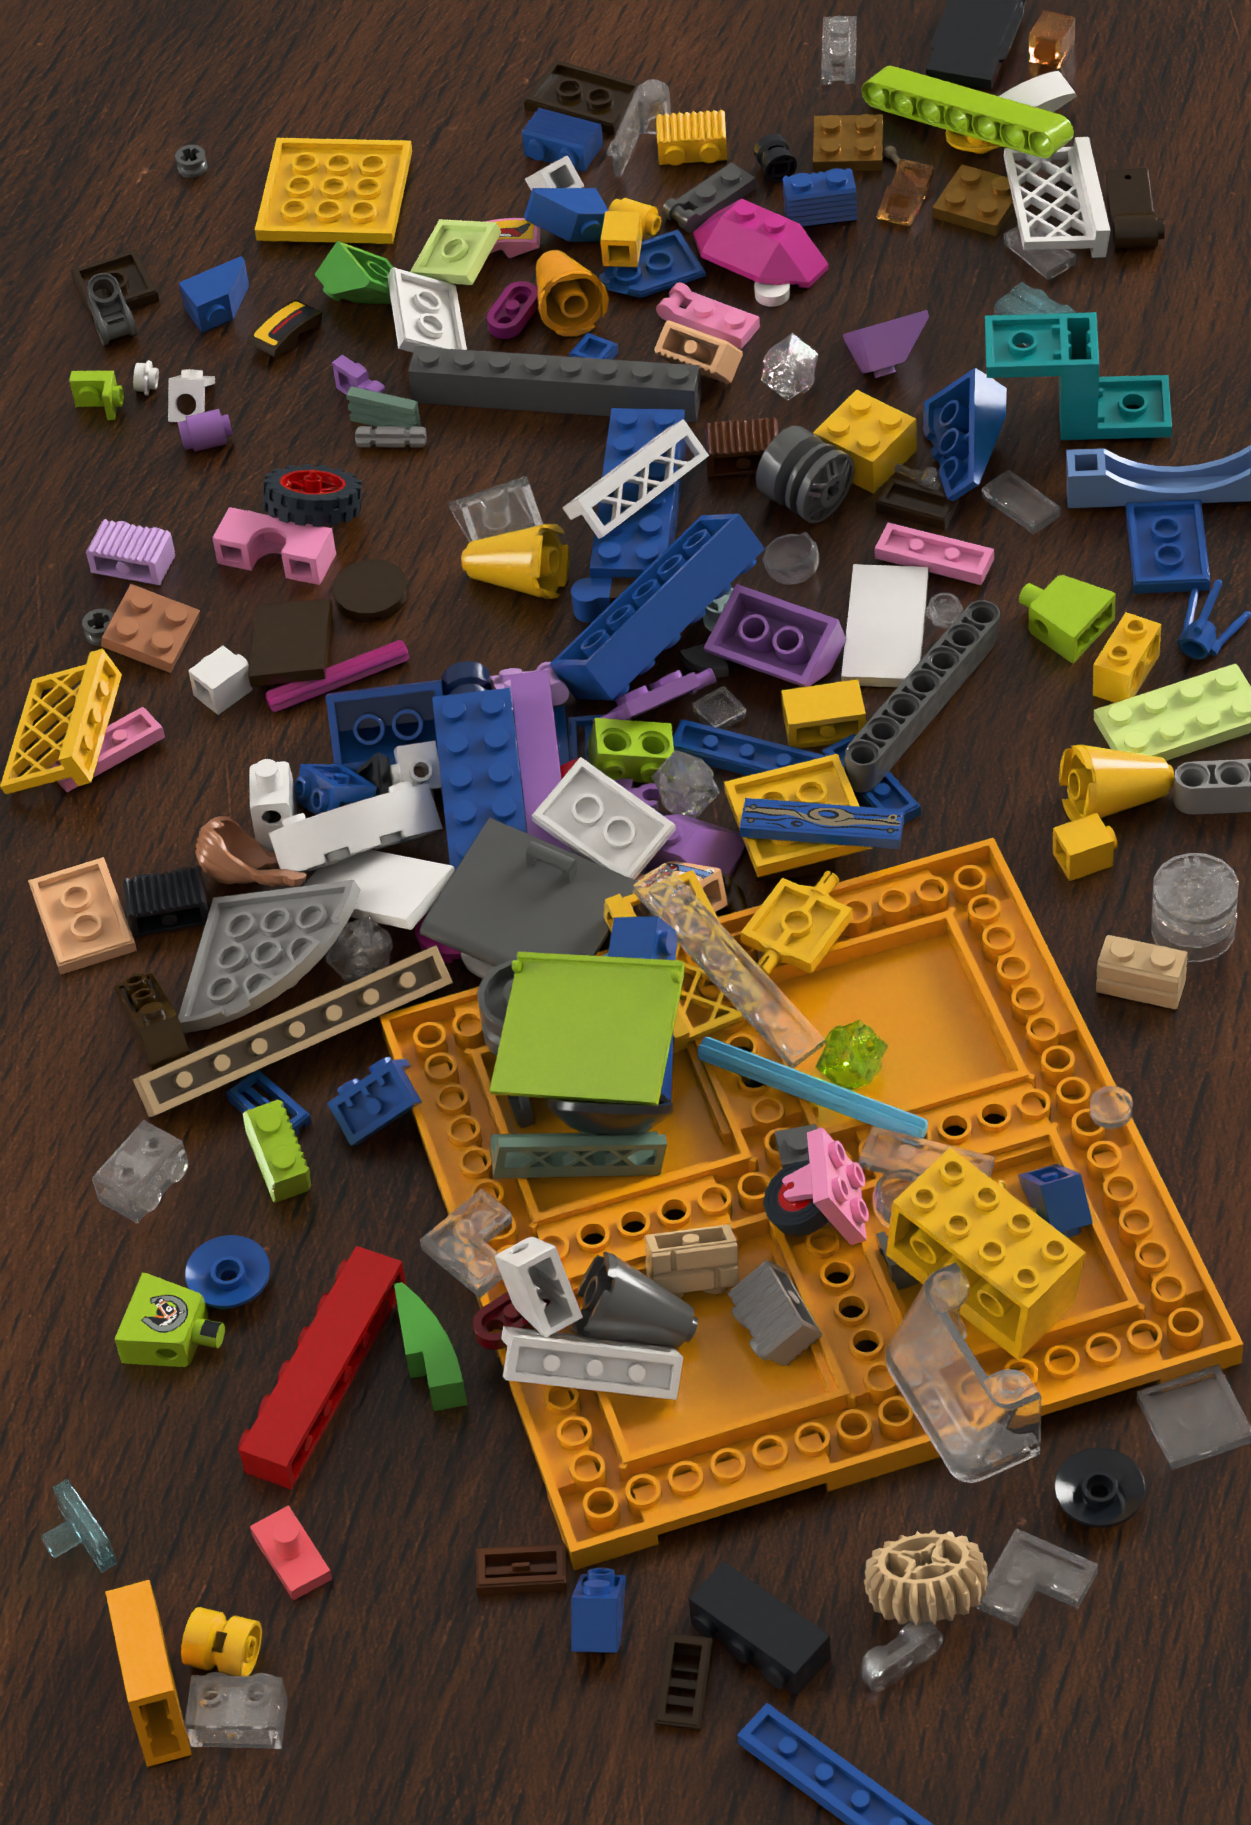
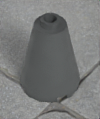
[572,1251,698,1347]

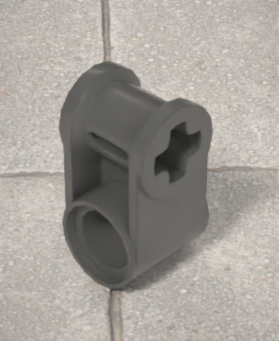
[87,273,137,346]

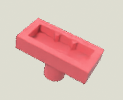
[250,1505,332,1601]

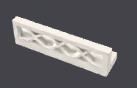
[562,419,709,539]
[501,1326,684,1400]

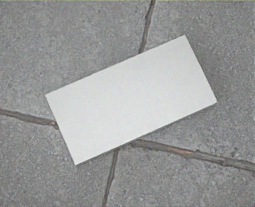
[841,564,929,687]
[303,850,455,930]

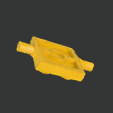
[740,871,853,978]

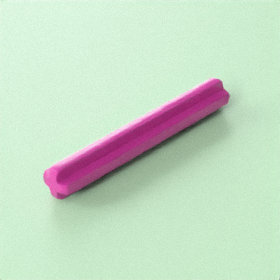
[265,640,409,712]

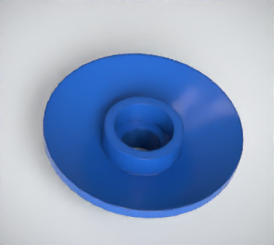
[185,1235,270,1309]

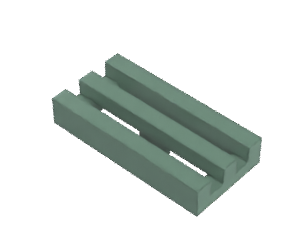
[346,386,421,430]

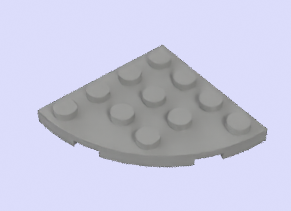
[178,880,361,1033]

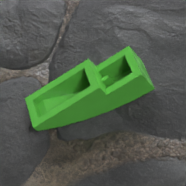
[394,1282,467,1411]

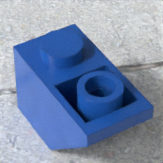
[571,1568,626,1653]

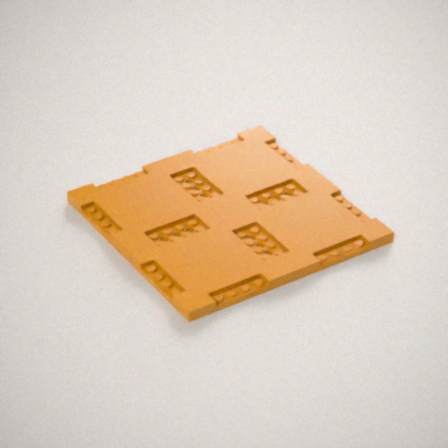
[379,838,1243,1571]

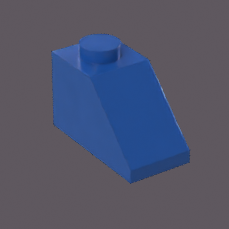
[524,188,608,242]
[179,256,249,333]
[1018,1163,1093,1238]

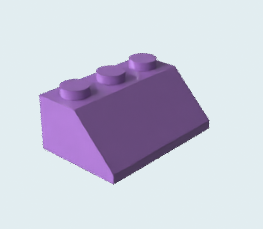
[703,584,846,687]

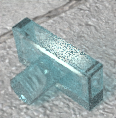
[41,1479,117,1573]

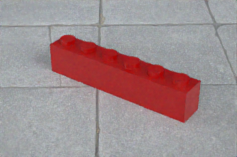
[238,1246,406,1490]

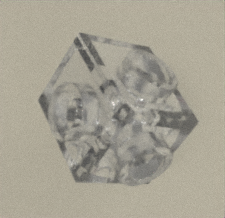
[761,334,818,401]
[652,750,720,819]
[326,916,393,983]

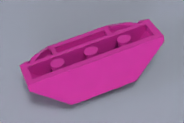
[693,199,828,288]

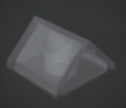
[448,476,543,543]

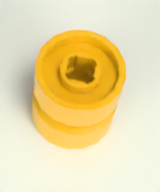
[181,1607,262,1679]

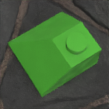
[315,241,394,304]

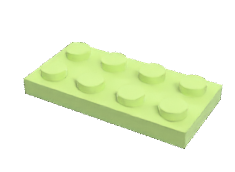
[1094,664,1251,761]

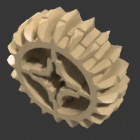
[864,1530,988,1626]

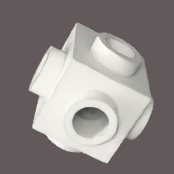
[390,741,442,798]

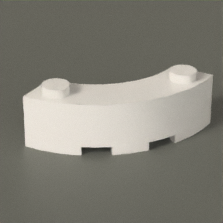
[269,781,443,873]

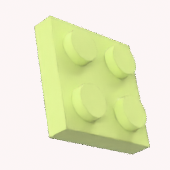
[410,219,501,285]

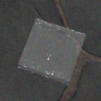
[1137,1364,1251,1470]

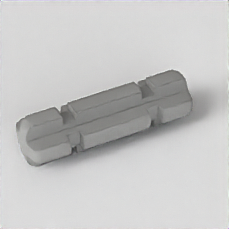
[355,426,427,448]

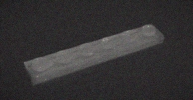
[633,863,825,1069]

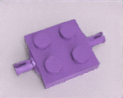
[593,668,716,722]

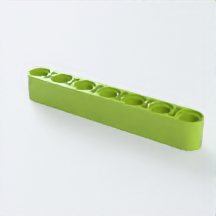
[861,66,1074,159]

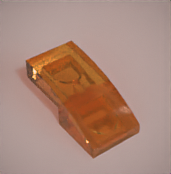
[877,159,935,227]

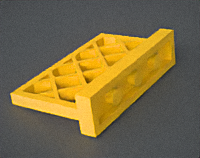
[0,649,122,794]
[603,870,763,1054]

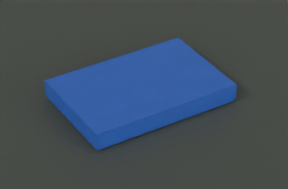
[1126,499,1210,594]

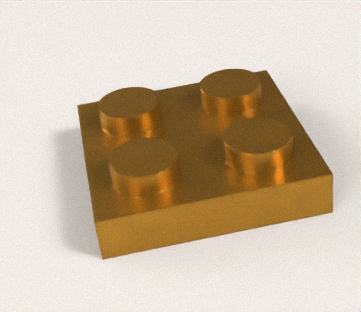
[813,114,883,172]
[932,164,1025,236]

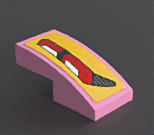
[485,218,541,259]

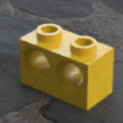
[1093,612,1161,703]

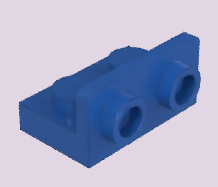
[294,764,377,815]
[327,1057,422,1146]

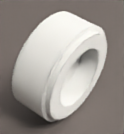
[754,282,790,307]

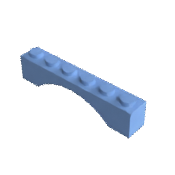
[1066,445,1251,508]

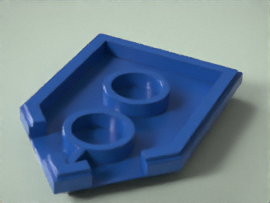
[598,230,706,298]

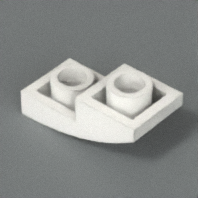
[998,71,1077,112]

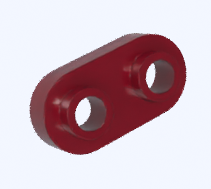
[473,1291,551,1350]

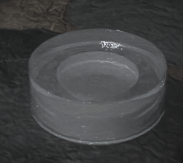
[1090,1086,1133,1129]

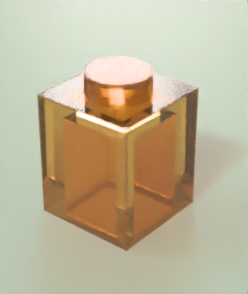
[1029,10,1075,69]

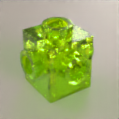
[816,1020,888,1090]

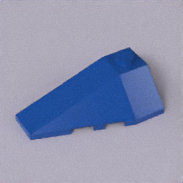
[923,368,1006,502]

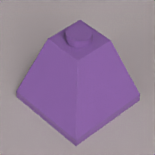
[843,310,929,378]
[646,814,747,877]

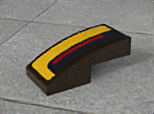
[247,299,323,357]

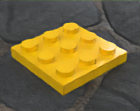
[724,754,873,877]

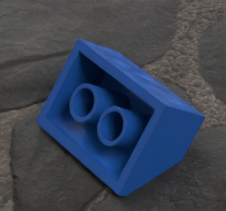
[325,680,443,771]

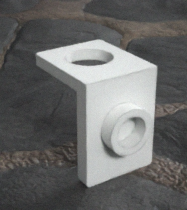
[168,369,215,422]

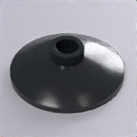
[1055,1448,1145,1528]

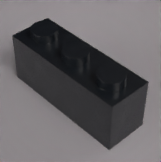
[688,1561,831,1697]

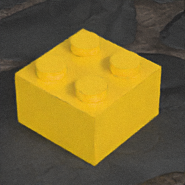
[813,390,917,494]

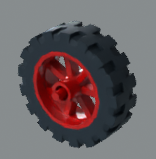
[263,464,362,527]

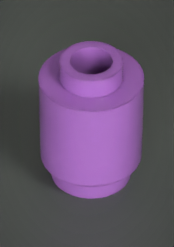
[177,409,233,452]

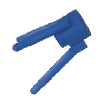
[1177,579,1251,660]

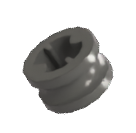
[175,145,208,178]
[82,608,114,646]

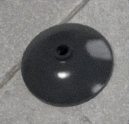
[546,1098,673,1136]

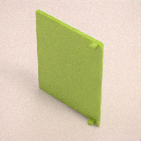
[489,951,684,1106]

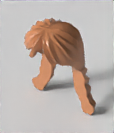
[195,816,307,887]

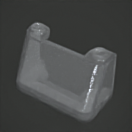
[886,1262,1041,1483]

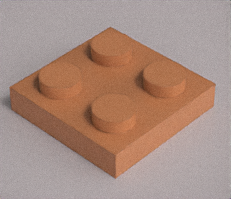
[101,584,200,673]

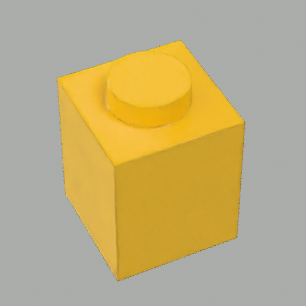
[601,211,643,267]
[1053,813,1117,881]

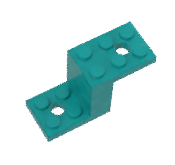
[985,312,1172,440]

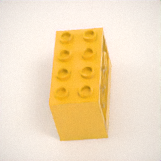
[886,1147,1086,1360]

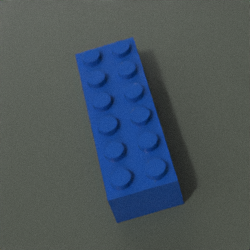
[590,408,686,577]
[549,514,765,701]
[432,688,528,870]

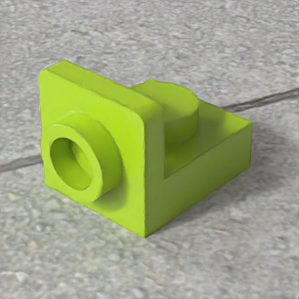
[70,371,124,420]

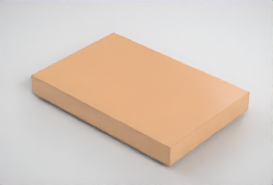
[28,857,137,975]

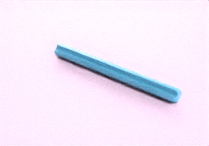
[697,1037,928,1142]

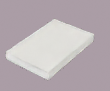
[387,268,467,352]
[531,757,676,880]

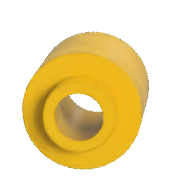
[608,198,661,241]

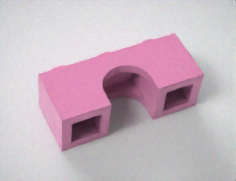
[212,507,336,585]

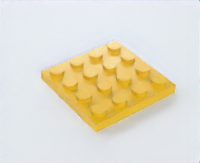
[255,138,412,244]

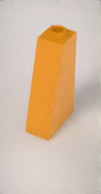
[105,1580,192,1767]

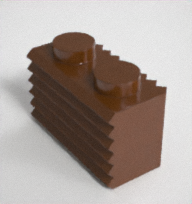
[704,417,778,477]

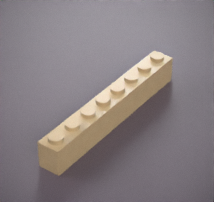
[132,945,453,1117]

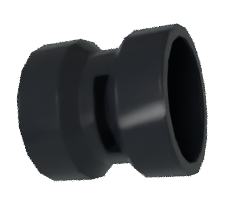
[754,134,797,183]

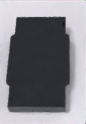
[926,0,1027,90]

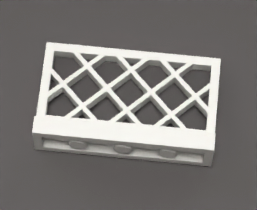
[1004,137,1110,258]

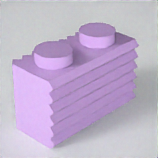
[86,519,175,585]

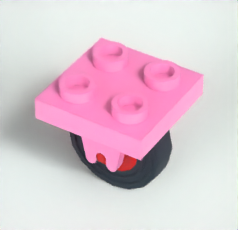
[763,1127,869,1245]

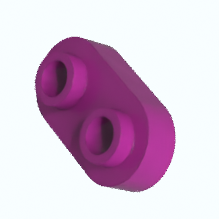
[487,281,538,339]

